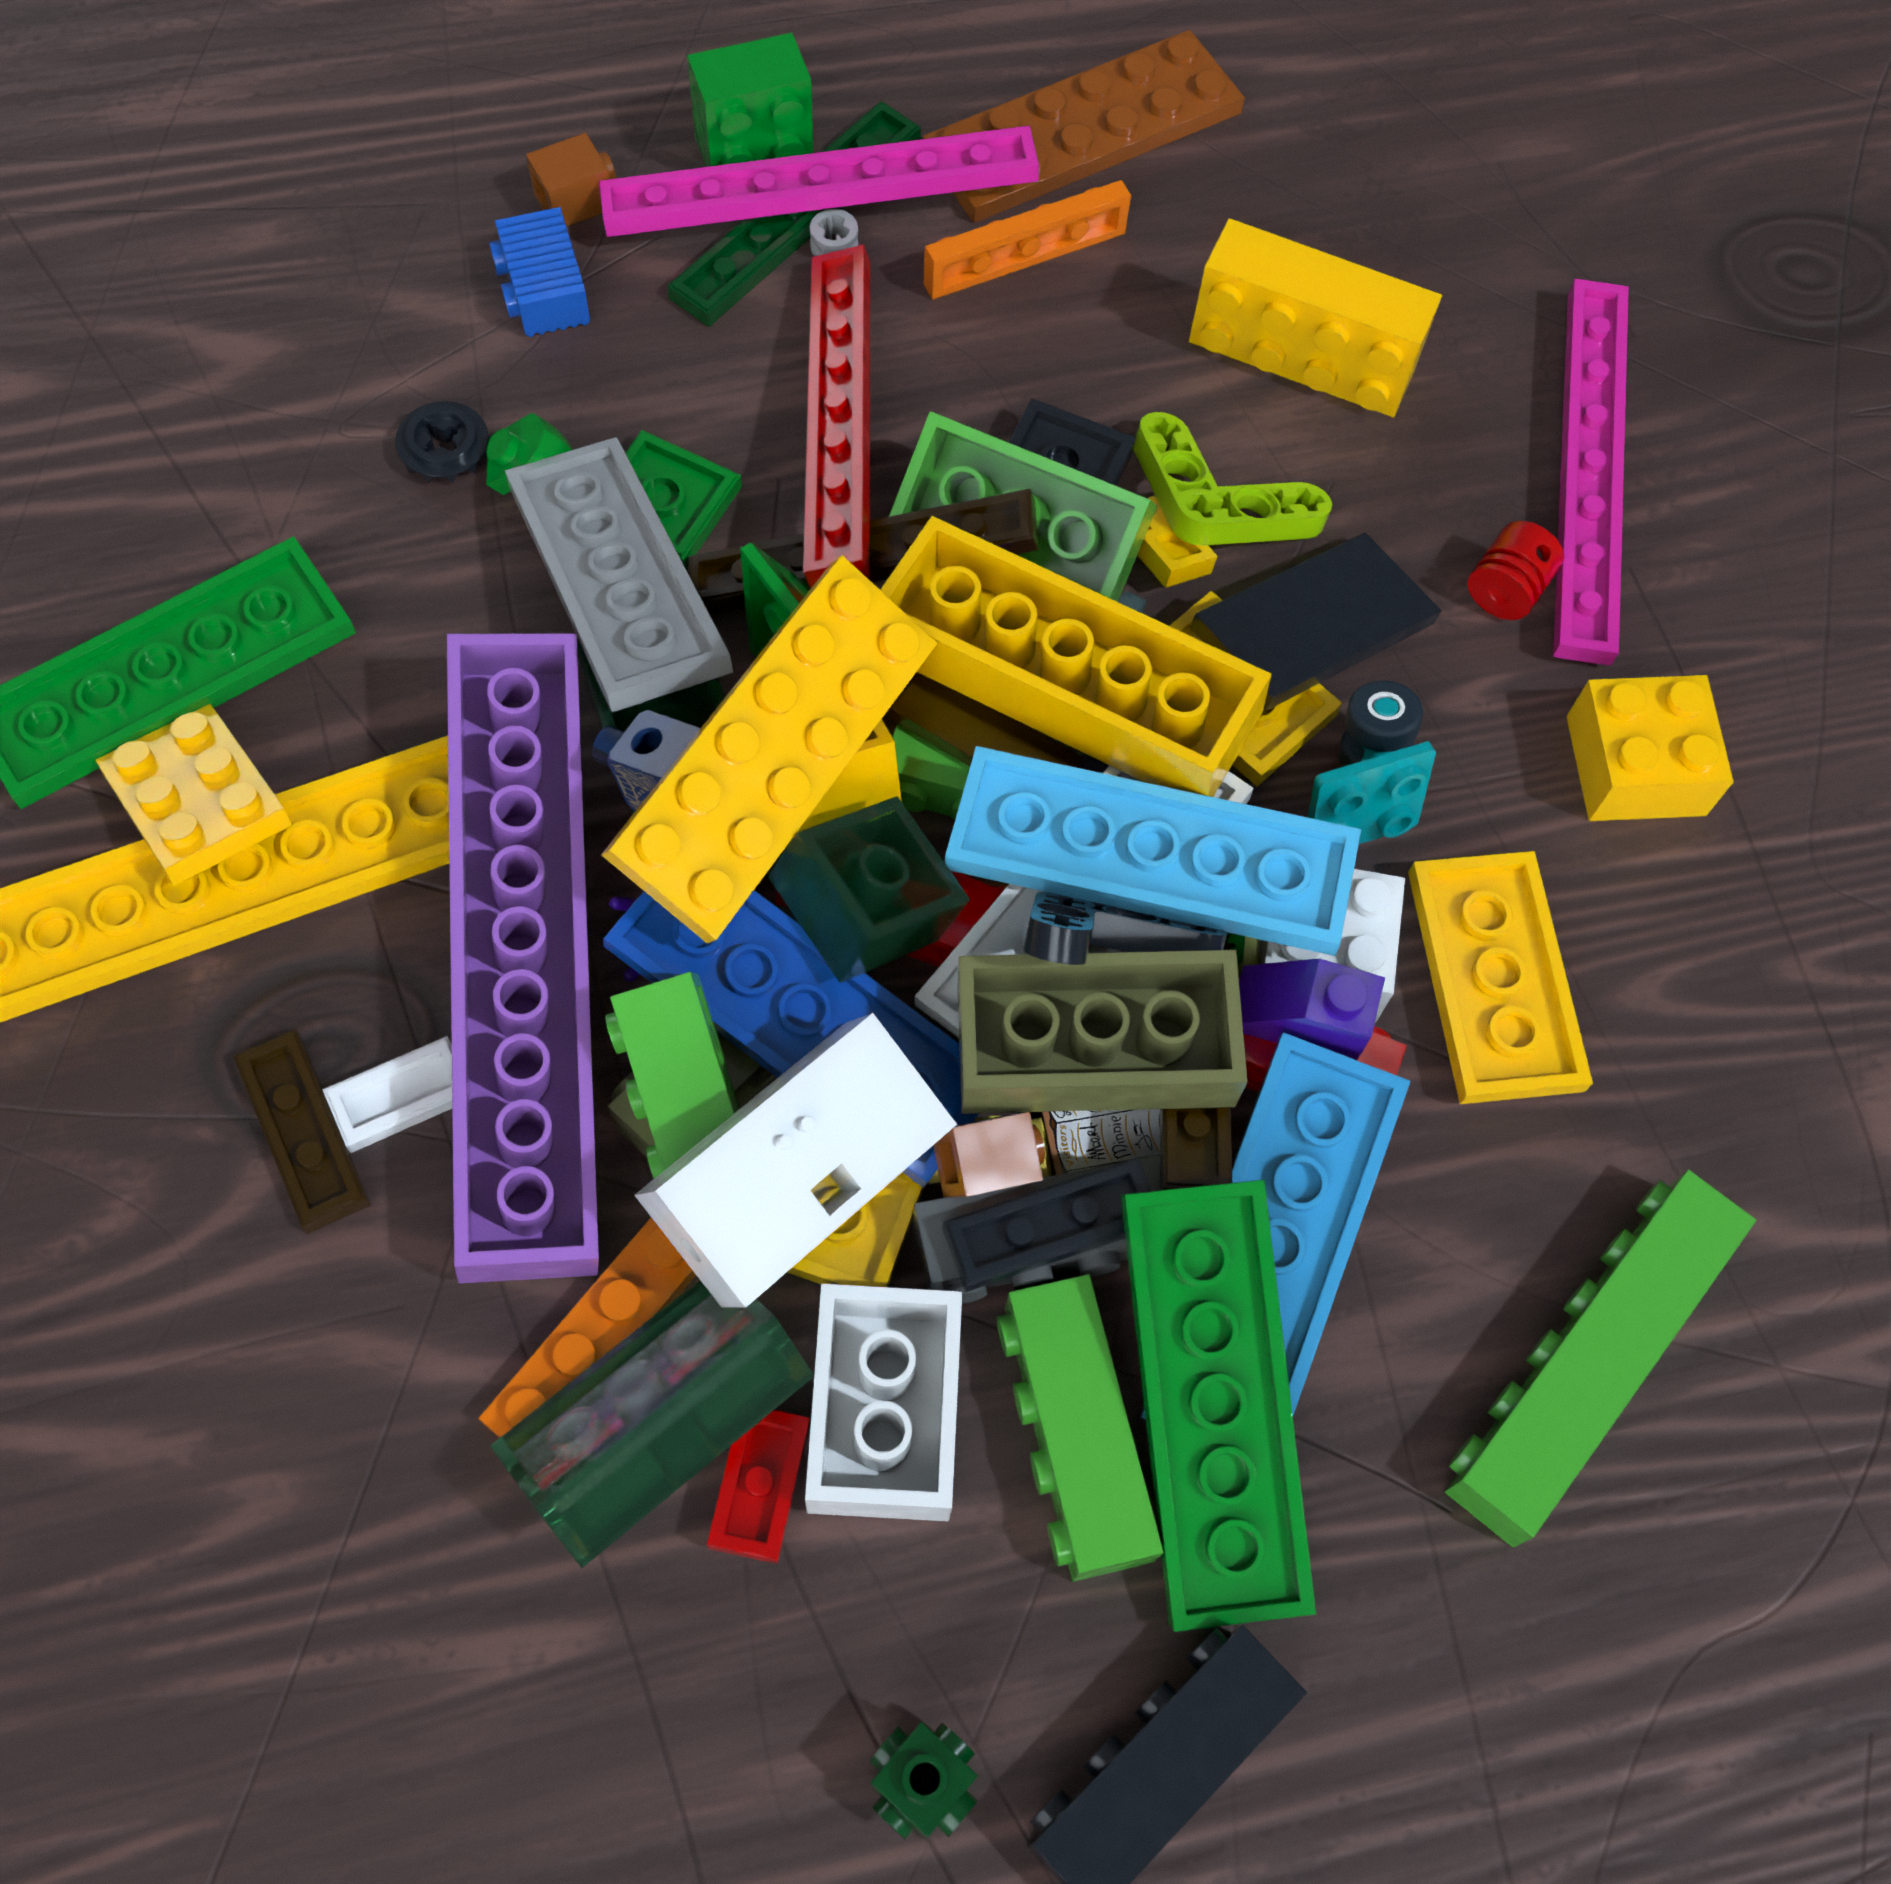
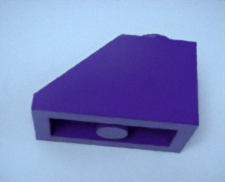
[1239,958,1386,1060]

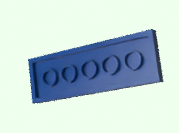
[603,890,980,1188]

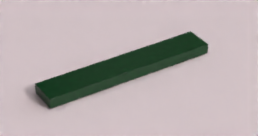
[667,101,921,327]

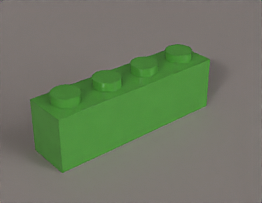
[605,972,740,1253]
[996,1274,1164,1582]

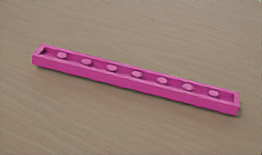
[599,126,1039,237]
[1553,278,1629,666]

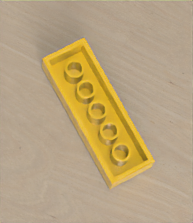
[880,516,1272,797]

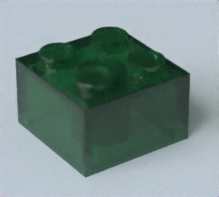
[768,796,970,983]

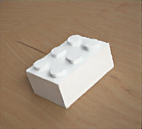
[805,1284,962,1521]

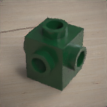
[869,1722,978,1840]

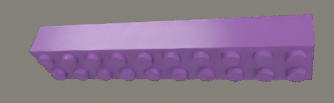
[447,634,599,1283]

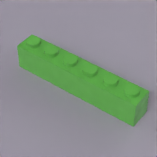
[1445,1169,1757,1548]

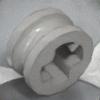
[810,209,858,257]

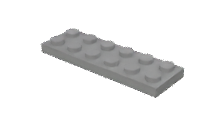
[505,437,733,712]

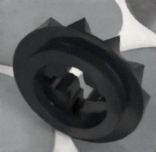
[395,401,489,483]

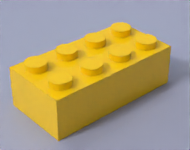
[1189,218,1442,418]

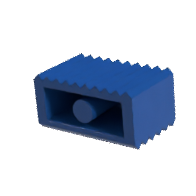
[489,207,590,338]

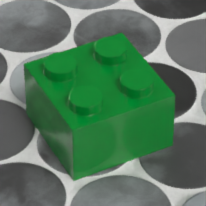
[687,33,813,167]

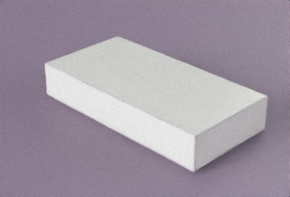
[323,1036,452,1153]

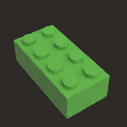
[889,411,1157,602]

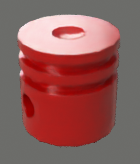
[1467,520,1564,621]

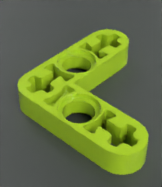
[1134,412,1332,546]

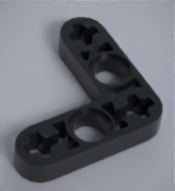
[1023,892,1227,965]

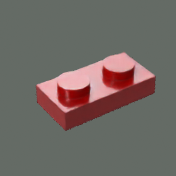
[707,1403,810,1564]

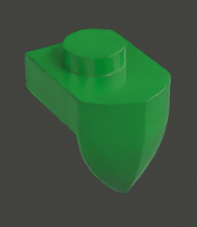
[486,413,573,495]

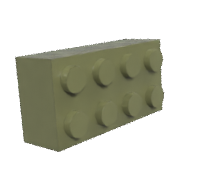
[957,950,1247,1114]

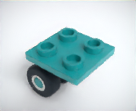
[1307,680,1436,845]

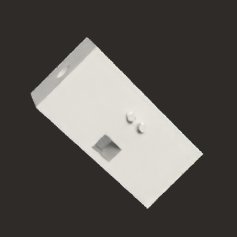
[635,1013,957,1308]

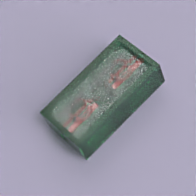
[490,1279,815,1568]

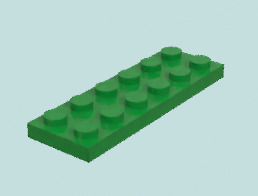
[0,536,356,809]
[1121,1180,1316,1632]

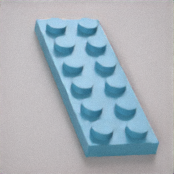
[945,746,1361,956]

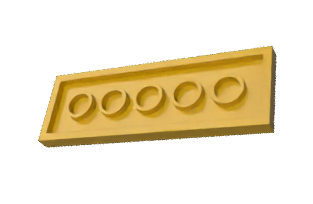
[601,555,938,943]

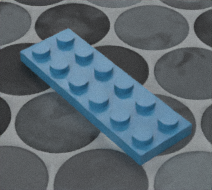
[1140,1032,1411,1419]

